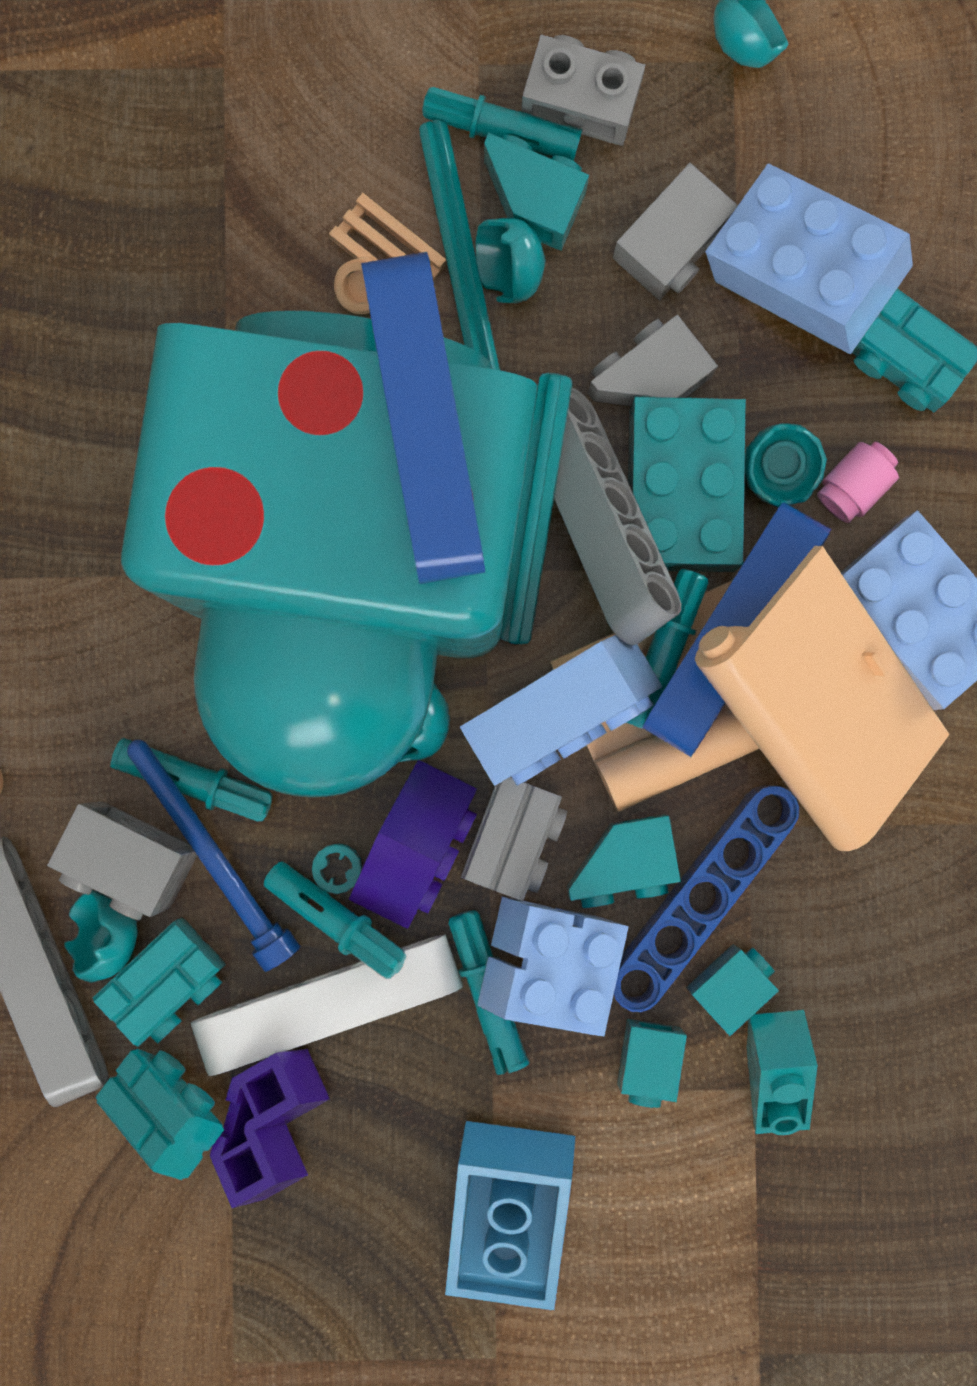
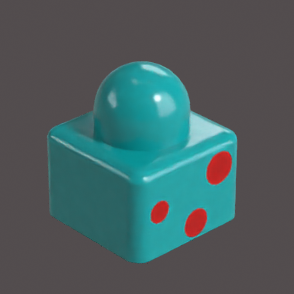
[121,311,538,797]

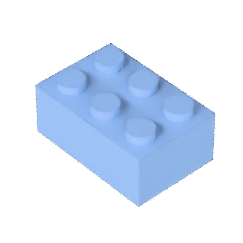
[705,163,913,355]
[841,510,977,710]
[460,635,663,786]

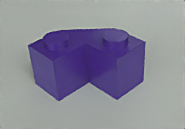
[210,1049,330,1208]

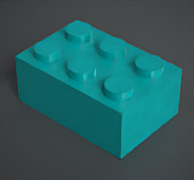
[628,397,746,572]

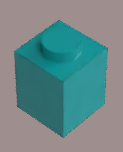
[686,944,779,1036]
[617,1019,687,1108]

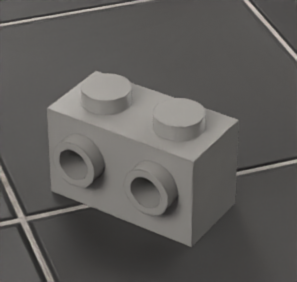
[522,35,645,146]

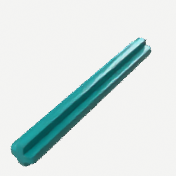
[419,119,500,370]
[501,373,572,645]

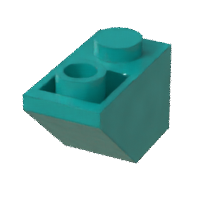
[484,133,589,251]
[566,814,681,908]
[746,1010,818,1135]

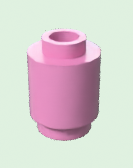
[817,442,899,523]

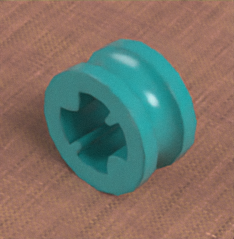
[312,843,363,894]

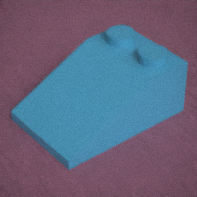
[445,1121,576,1310]

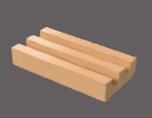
[329,193,447,281]

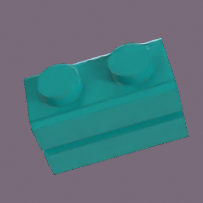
[852,288,977,413]
[92,917,226,1047]
[95,1048,224,1180]

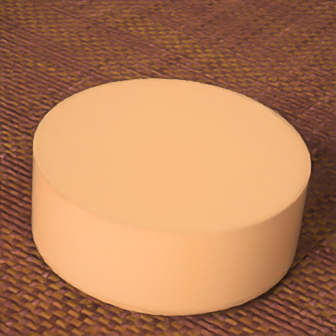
[334,257,376,315]

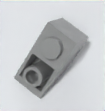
[588,315,718,406]

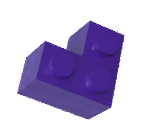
[349,760,477,929]

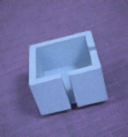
[477,896,629,1037]

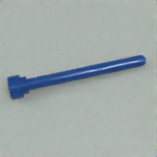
[127,740,301,972]

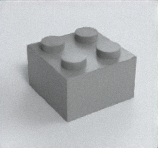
[47,802,197,920]

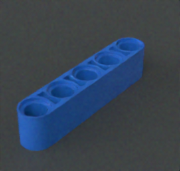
[361,252,485,584]
[643,502,832,757]
[614,785,799,1012]

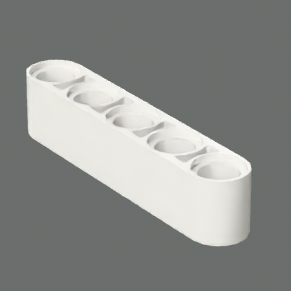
[190,934,463,1076]

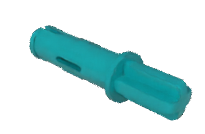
[422,87,583,161]
[626,569,708,729]
[110,738,273,822]
[264,861,407,979]
[449,910,530,1075]

